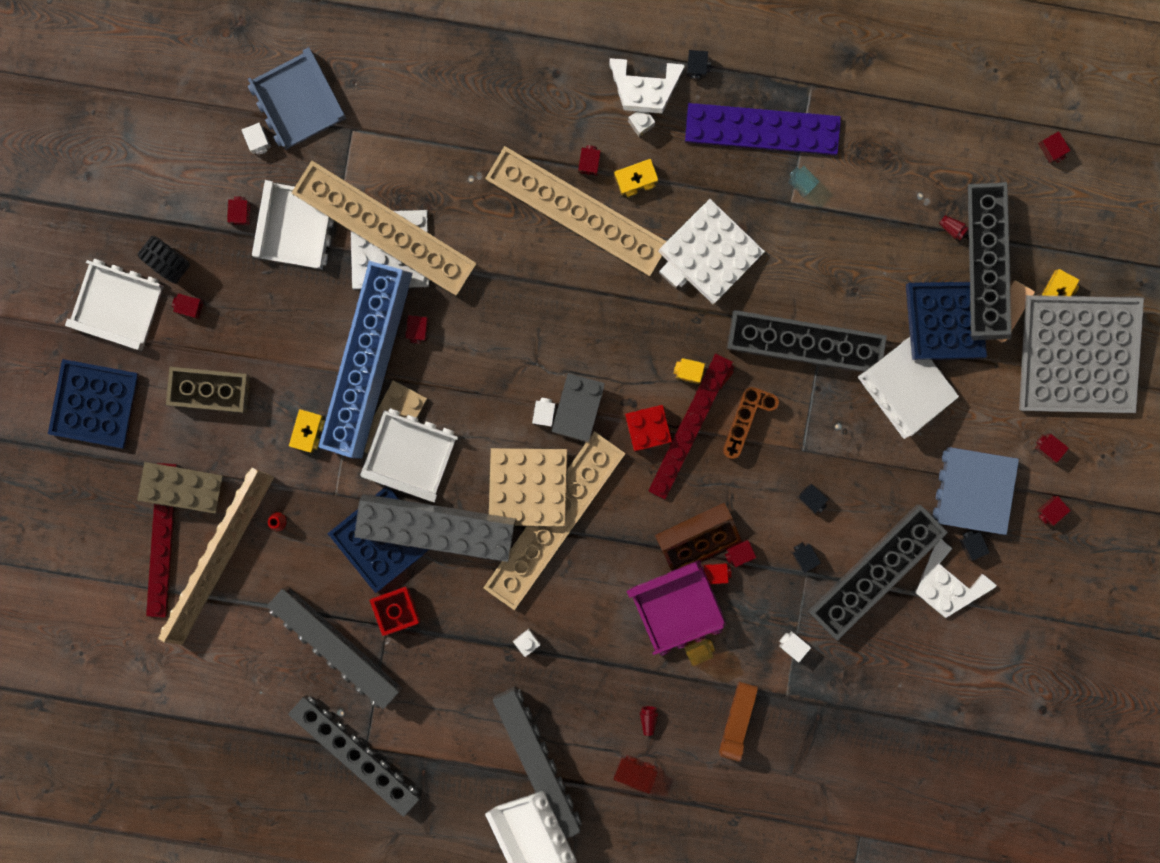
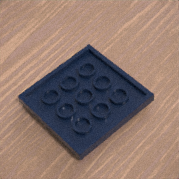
[906,282,987,360]
[48,359,139,449]
[327,486,430,593]

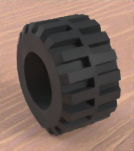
[137,236,191,284]

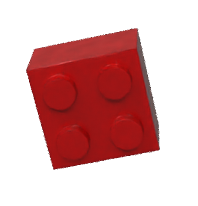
[625,405,672,451]
[370,586,421,636]

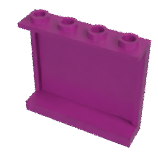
[626,560,727,656]

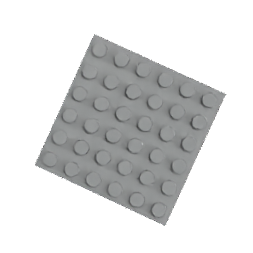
[1019,295,1144,413]

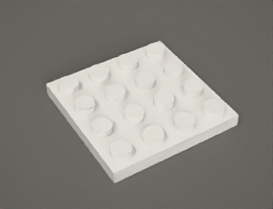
[658,199,765,304]
[351,210,429,289]

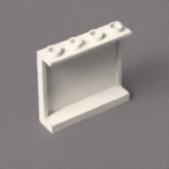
[252,180,334,269]
[65,259,164,351]
[858,337,959,439]
[360,408,458,502]
[485,791,576,863]

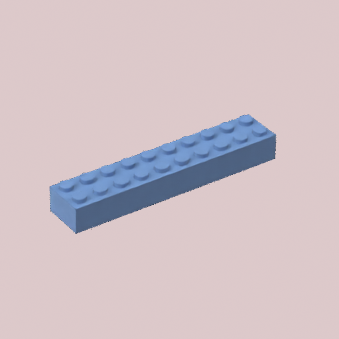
[319,261,413,459]

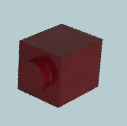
[1038,131,1071,163]
[578,145,601,176]
[227,196,250,225]
[172,293,204,319]
[406,315,429,344]
[1035,434,1069,463]
[1037,496,1071,526]
[725,540,756,567]

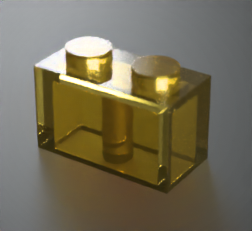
[684,638,715,666]

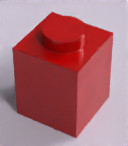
[703,563,731,584]

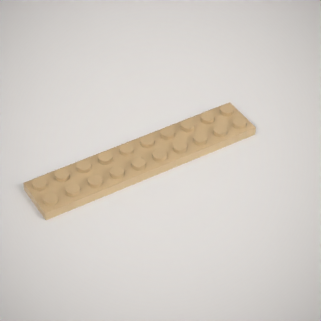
[485,146,667,277]
[291,161,476,296]
[483,431,626,610]
[158,468,274,645]

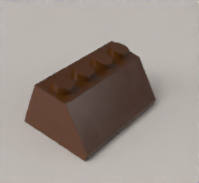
[655,503,742,571]

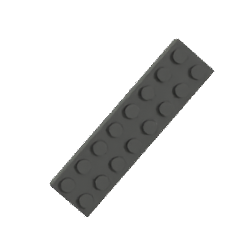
[968,182,1011,340]
[726,310,887,372]
[355,494,515,562]
[807,504,948,641]
[267,586,402,709]
[492,686,582,839]

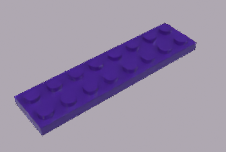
[685,103,841,155]

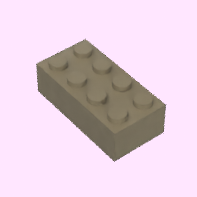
[166,367,251,413]
[137,462,222,513]

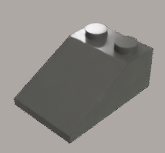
[552,373,605,442]

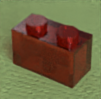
[613,755,658,794]

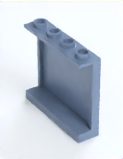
[248,47,346,150]
[933,447,1019,535]

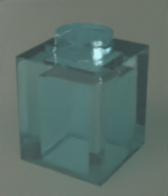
[788,166,819,198]

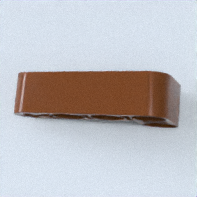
[723,387,779,459]
[719,682,758,762]

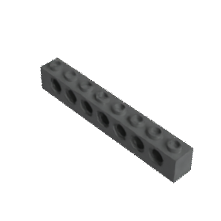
[288,695,420,817]

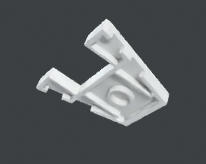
[609,58,684,113]
[915,539,997,618]

